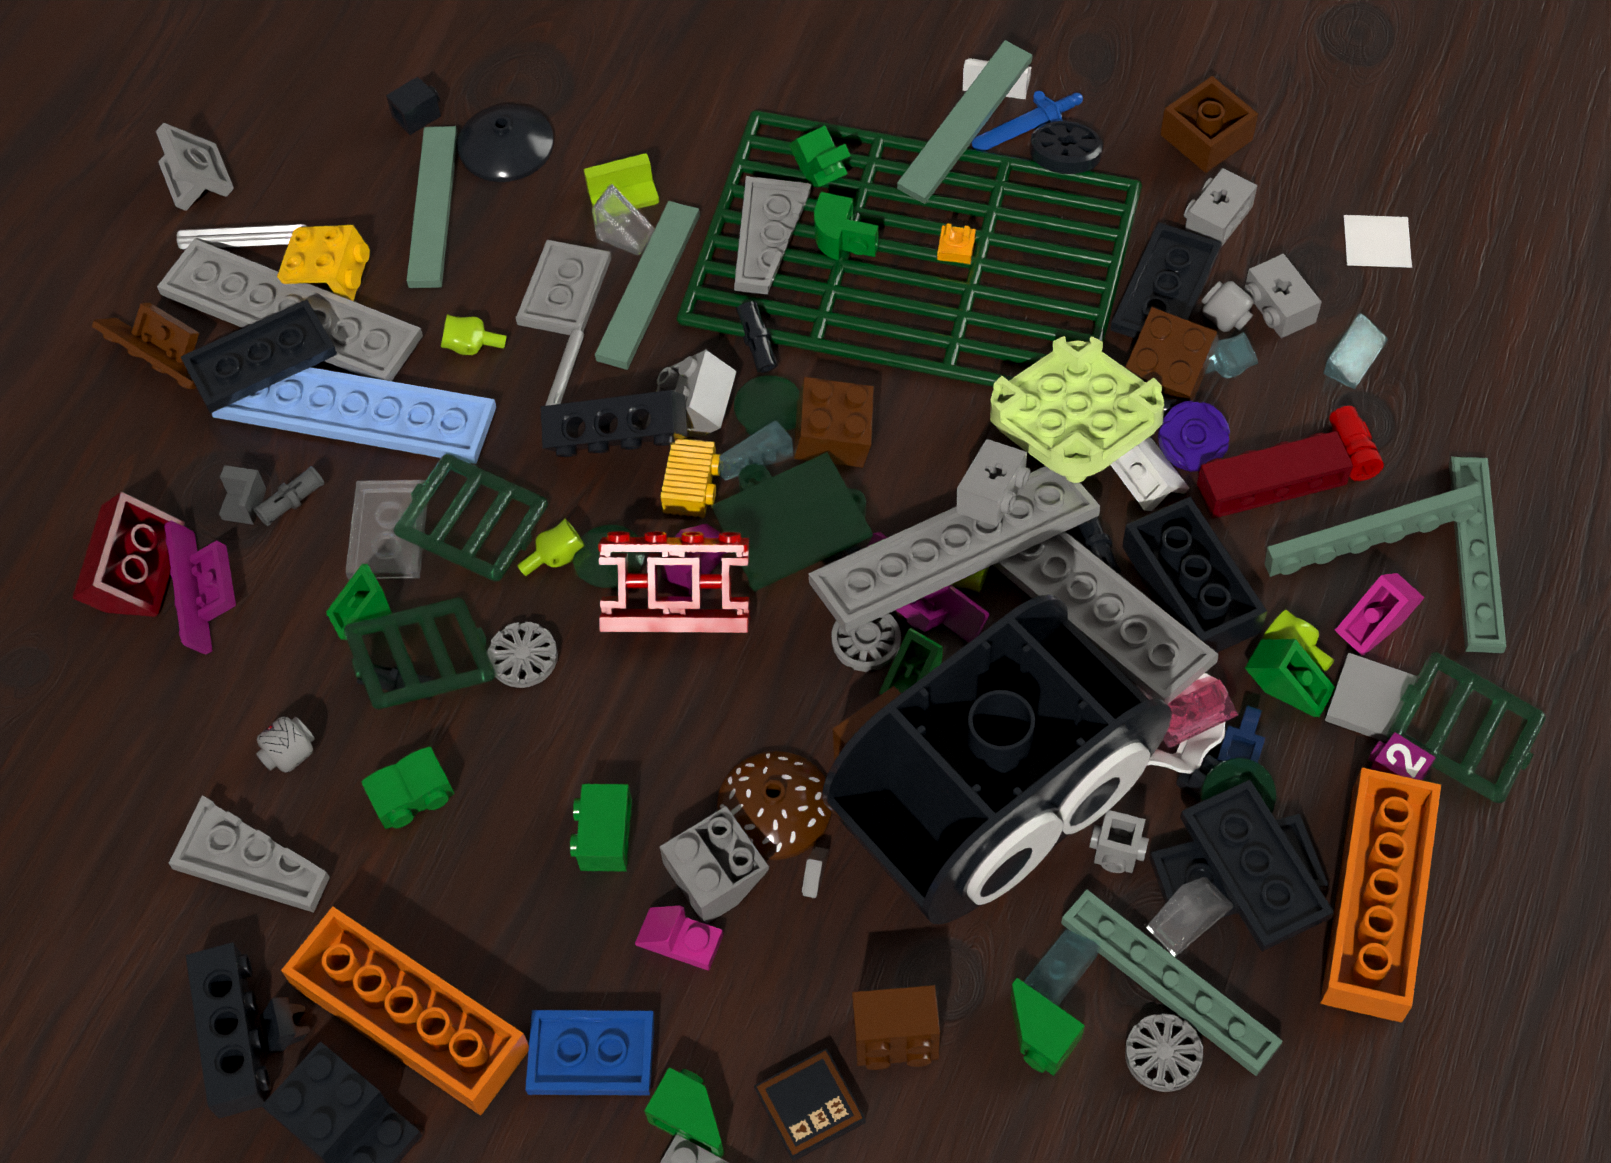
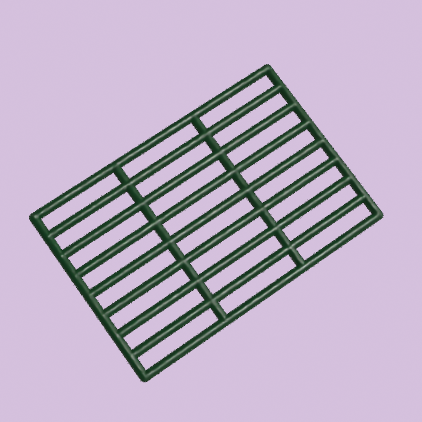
[676,110,1142,387]

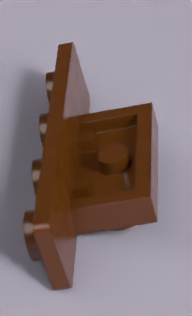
[92,303,199,389]

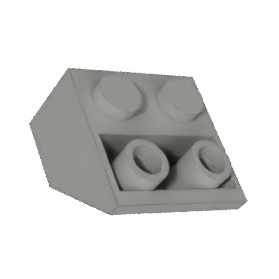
[646,350,736,438]
[660,806,769,924]

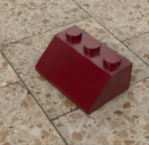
[72,492,185,617]

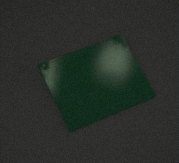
[711,452,873,592]

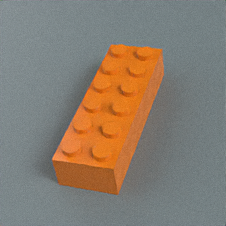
[1320,768,1441,1023]
[281,906,529,1116]

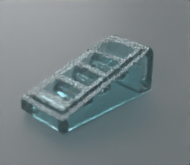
[719,421,793,481]

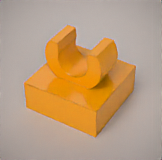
[937,223,976,264]

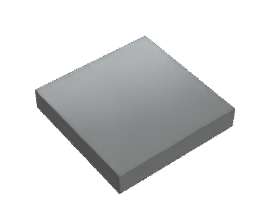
[1325,653,1422,743]

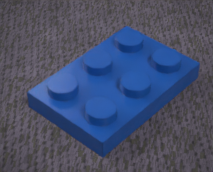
[525,1010,655,1095]

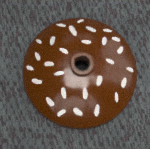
[717,751,832,860]

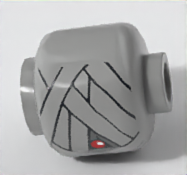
[256,717,315,772]

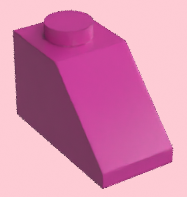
[1335,573,1425,655]

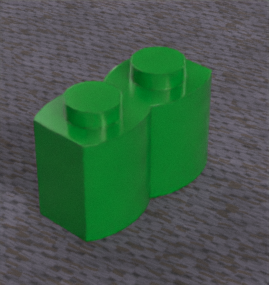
[361,746,454,829]

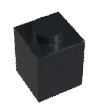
[386,76,441,135]

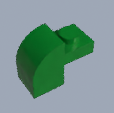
[789,126,851,188]
[814,192,878,261]

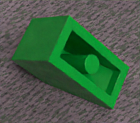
[1245,639,1335,717]
[1010,978,1085,1076]
[644,1067,724,1158]

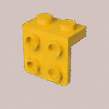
[277,225,370,301]

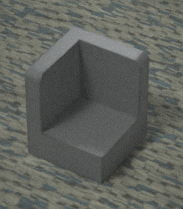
[219,465,266,525]

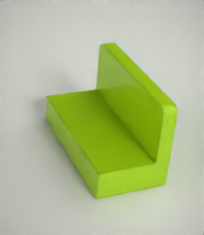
[584,153,659,219]

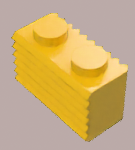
[661,438,722,518]

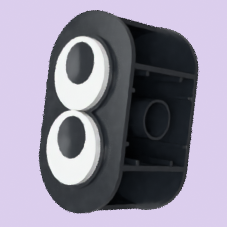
[822,594,1172,924]

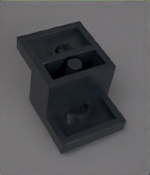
[262,1041,423,1163]

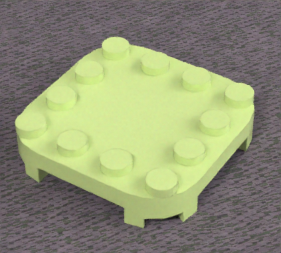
[990,336,1164,483]

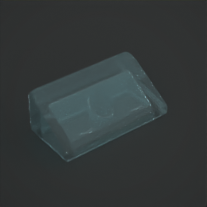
[1323,313,1388,389]
[1024,930,1100,1006]

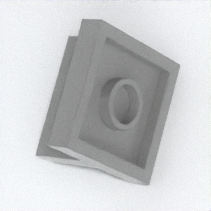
[156,123,234,211]

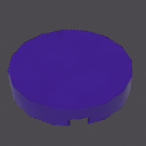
[1158,401,1230,472]

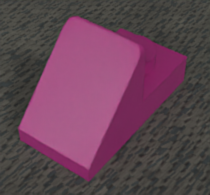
[635,906,724,971]

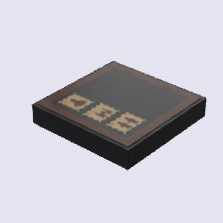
[754,1048,866,1162]

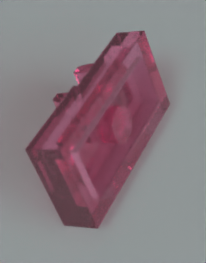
[1163,679,1238,748]

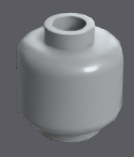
[1201,281,1253,332]

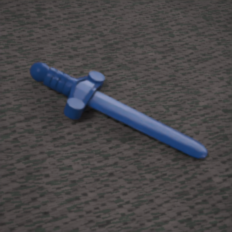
[972,91,1083,151]

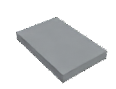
[516,240,611,335]

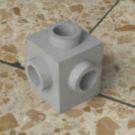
[1090,810,1149,873]

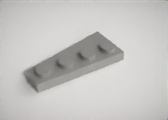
[734,176,812,294]
[168,795,330,913]

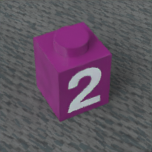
[1368,732,1436,781]

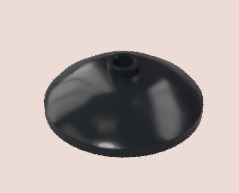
[457,104,554,182]

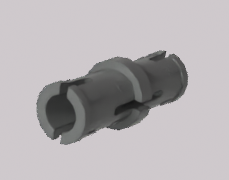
[253,466,325,526]

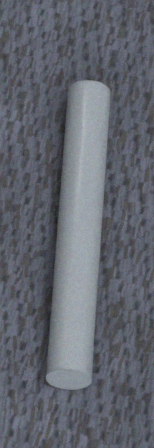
[545,329,584,406]

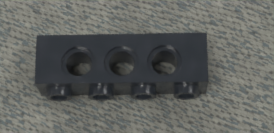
[540,390,687,457]
[186,942,271,1119]

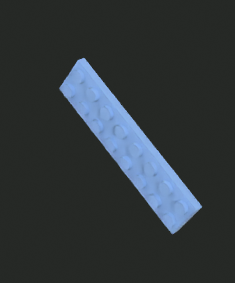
[211,367,496,464]

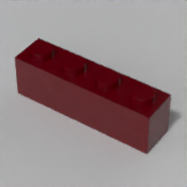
[1197,431,1353,519]

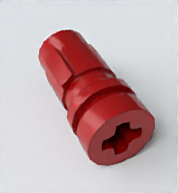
[1329,406,1384,481]

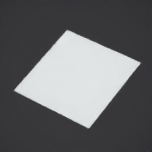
[1344,215,1412,268]

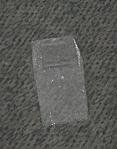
[592,184,655,255]
[1147,877,1234,957]

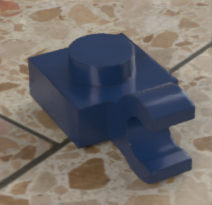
[1217,706,1265,777]

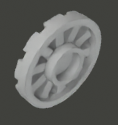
[831,613,901,672]
[487,621,558,688]
[1125,1014,1203,1092]

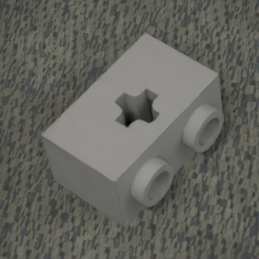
[1184,168,1258,246]
[1244,254,1322,338]
[957,439,1030,526]

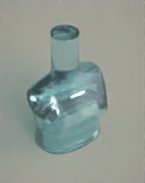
[1205,332,1258,378]

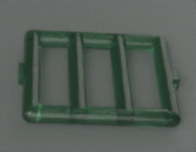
[393,454,548,581]
[344,597,496,709]
[1387,652,1546,803]

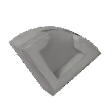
[802,847,829,898]

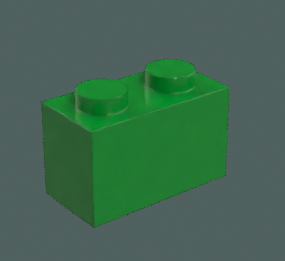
[570,784,632,872]

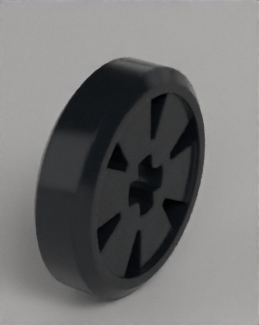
[1030,121,1103,174]

